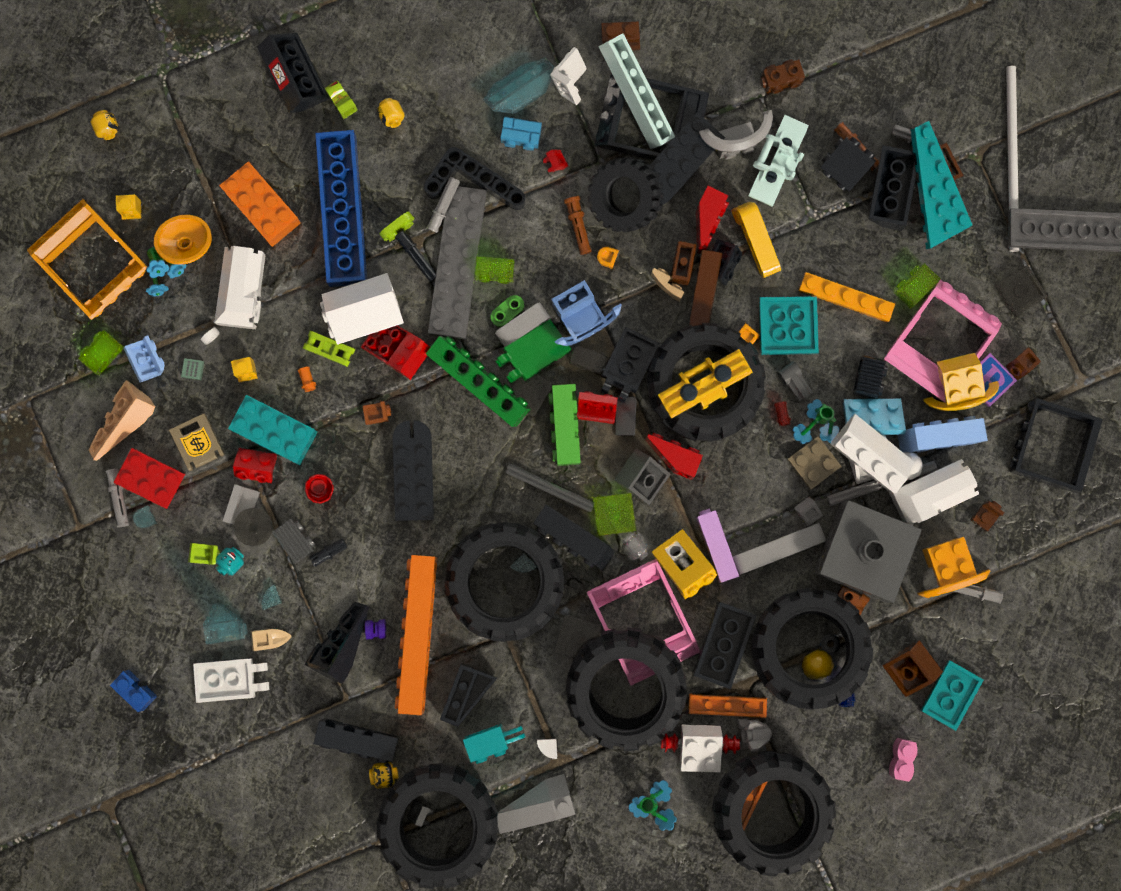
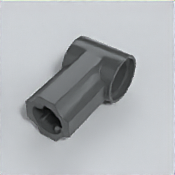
[777,361,813,402]

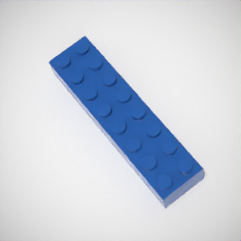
[315,130,367,287]

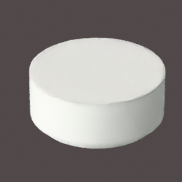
[201,327,220,345]

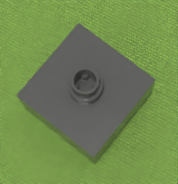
[813,500,922,603]

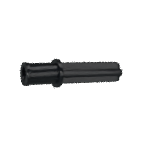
[395,231,437,281]

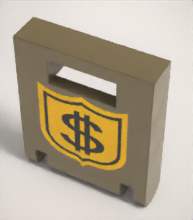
[169,413,225,471]

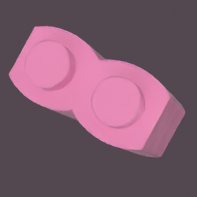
[889,738,917,782]

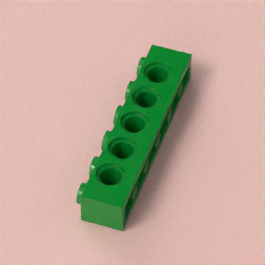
[426,336,531,427]

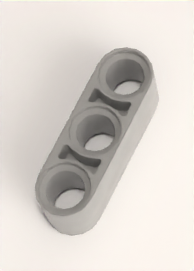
[495,302,551,347]

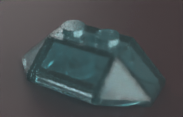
[483,57,555,114]

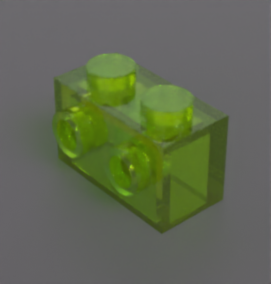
[475,256,515,284]

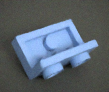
[124,336,165,383]

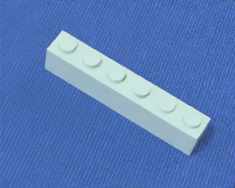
[598,34,675,149]

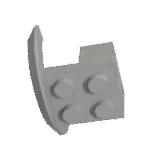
[699,110,773,159]

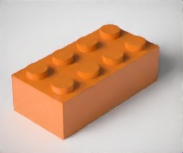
[219,161,301,247]

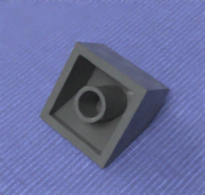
[614,449,670,505]

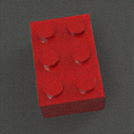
[113,448,186,509]

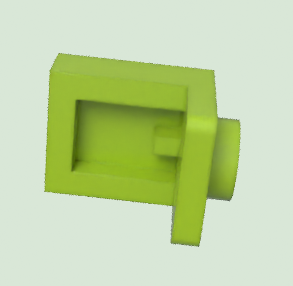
[188,543,220,565]

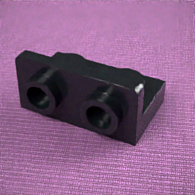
[712,239,742,285]

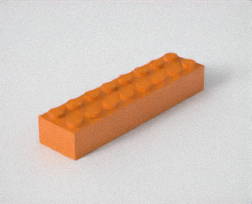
[395,555,437,715]

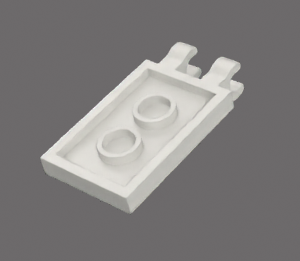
[193,658,269,703]

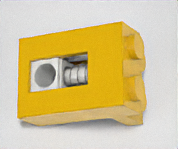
[652,529,717,599]

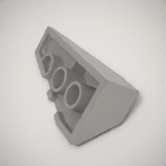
[497,774,575,834]

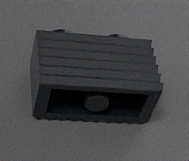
[853,355,888,399]

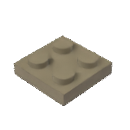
[787,436,842,490]

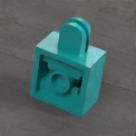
[463,724,526,764]

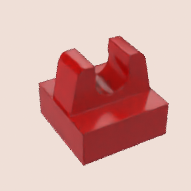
[543,150,569,172]

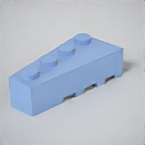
[898,416,988,453]

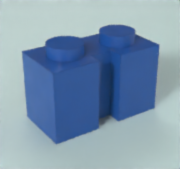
[110,670,157,712]

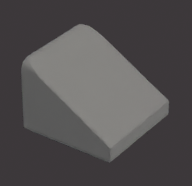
[794,497,823,526]

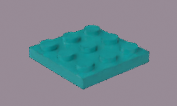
[759,297,819,355]

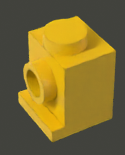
[116,194,141,220]
[231,357,258,383]

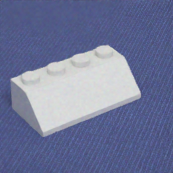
[830,414,914,494]

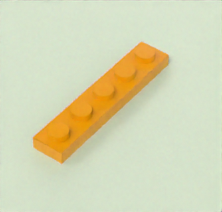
[799,272,895,323]

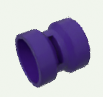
[365,619,387,640]

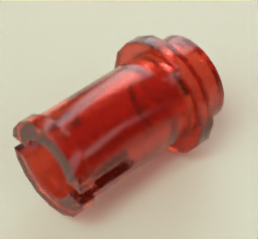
[774,401,791,426]

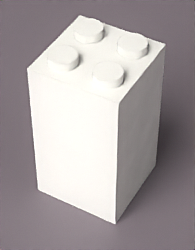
[320,273,404,345]

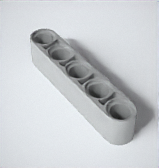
[733,523,826,575]

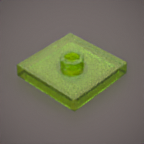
[593,493,636,536]

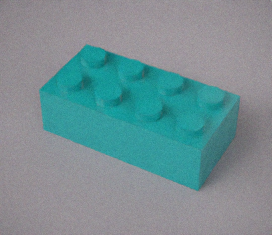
[228,395,318,465]

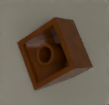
[883,640,943,697]

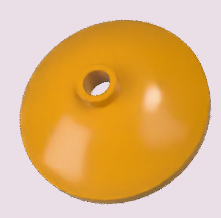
[154,215,212,265]

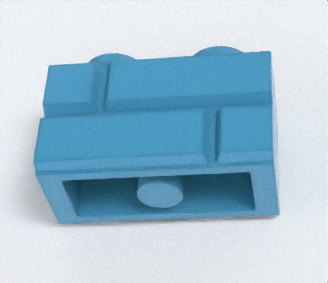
[501,117,542,151]

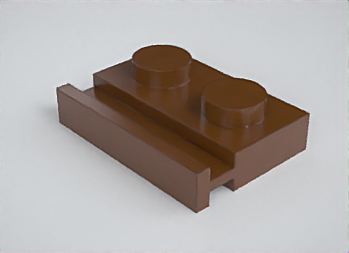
[601,21,640,51]

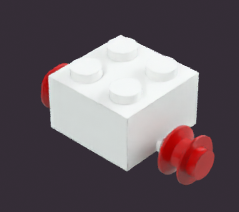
[661,725,740,772]

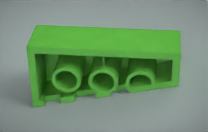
[549,384,581,466]

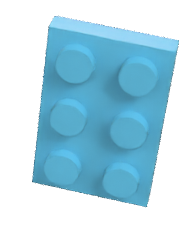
[843,399,906,435]

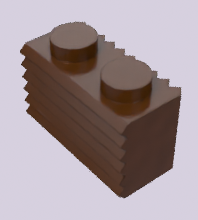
[670,241,696,285]

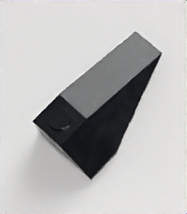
[304,602,369,684]

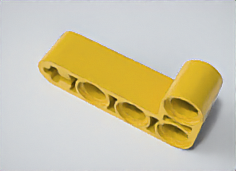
[732,201,781,278]

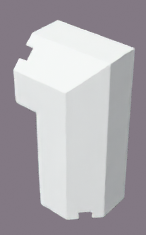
[214,246,265,330]
[889,459,979,526]

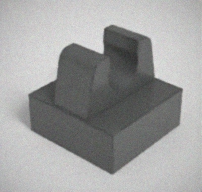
[407,800,433,827]

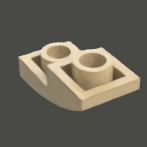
[651,268,684,302]

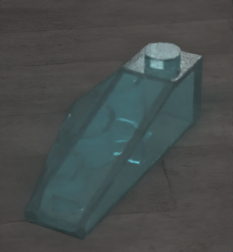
[203,603,247,645]

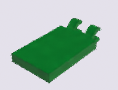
[495,319,572,383]

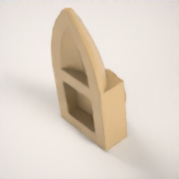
[251,629,291,651]

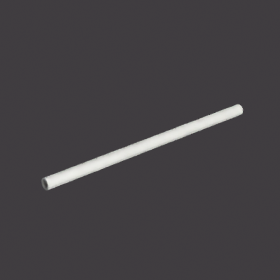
[1006,66,1019,252]

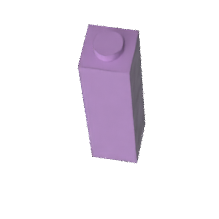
[696,508,739,583]

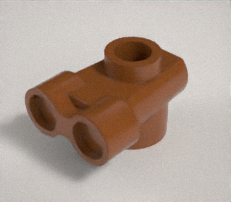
[837,586,870,615]

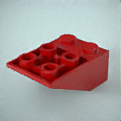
[696,186,729,254]
[361,325,431,380]
[645,433,703,480]

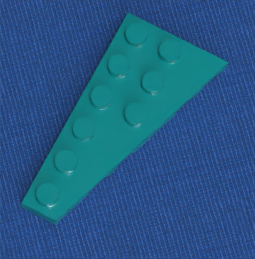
[911,121,972,249]

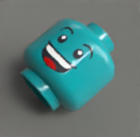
[216,547,244,576]

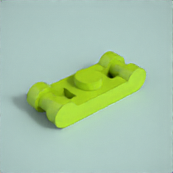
[303,331,355,367]

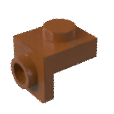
[363,401,391,425]

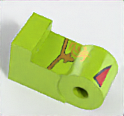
[325,80,358,120]

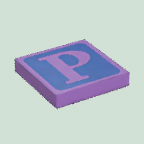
[980,353,1017,407]

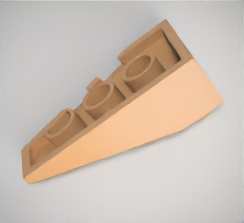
[89,380,155,461]

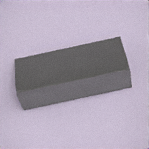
[615,397,636,436]

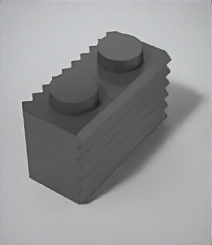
[272,519,316,564]

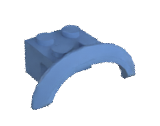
[551,280,622,346]

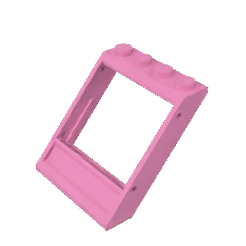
[884,280,1002,403]
[587,559,700,685]

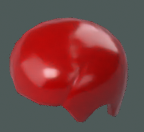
[304,474,334,504]

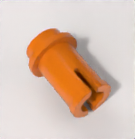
[298,367,316,392]

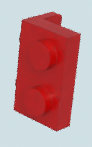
[577,391,618,424]
[233,448,277,483]

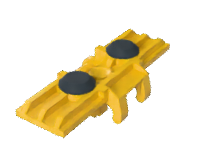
[658,349,753,419]

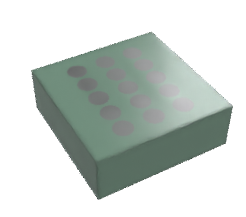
[181,358,204,380]

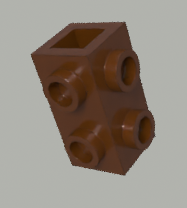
[760,59,805,94]

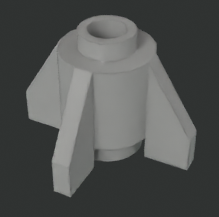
[737,719,772,752]

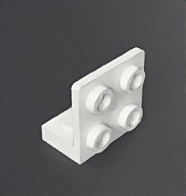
[550,47,587,105]

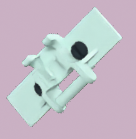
[748,115,809,207]

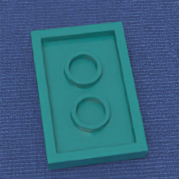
[920,660,984,731]

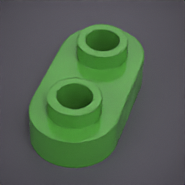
[491,295,524,327]

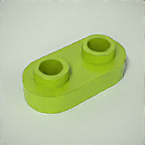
[380,212,414,241]

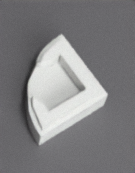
[537,739,557,759]

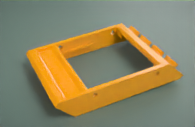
[27,199,147,320]

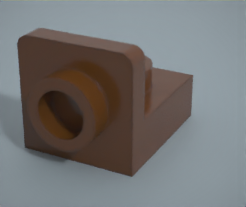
[1006,347,1041,380]
[971,501,1004,532]

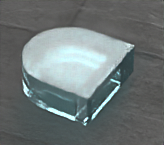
[133,505,157,528]

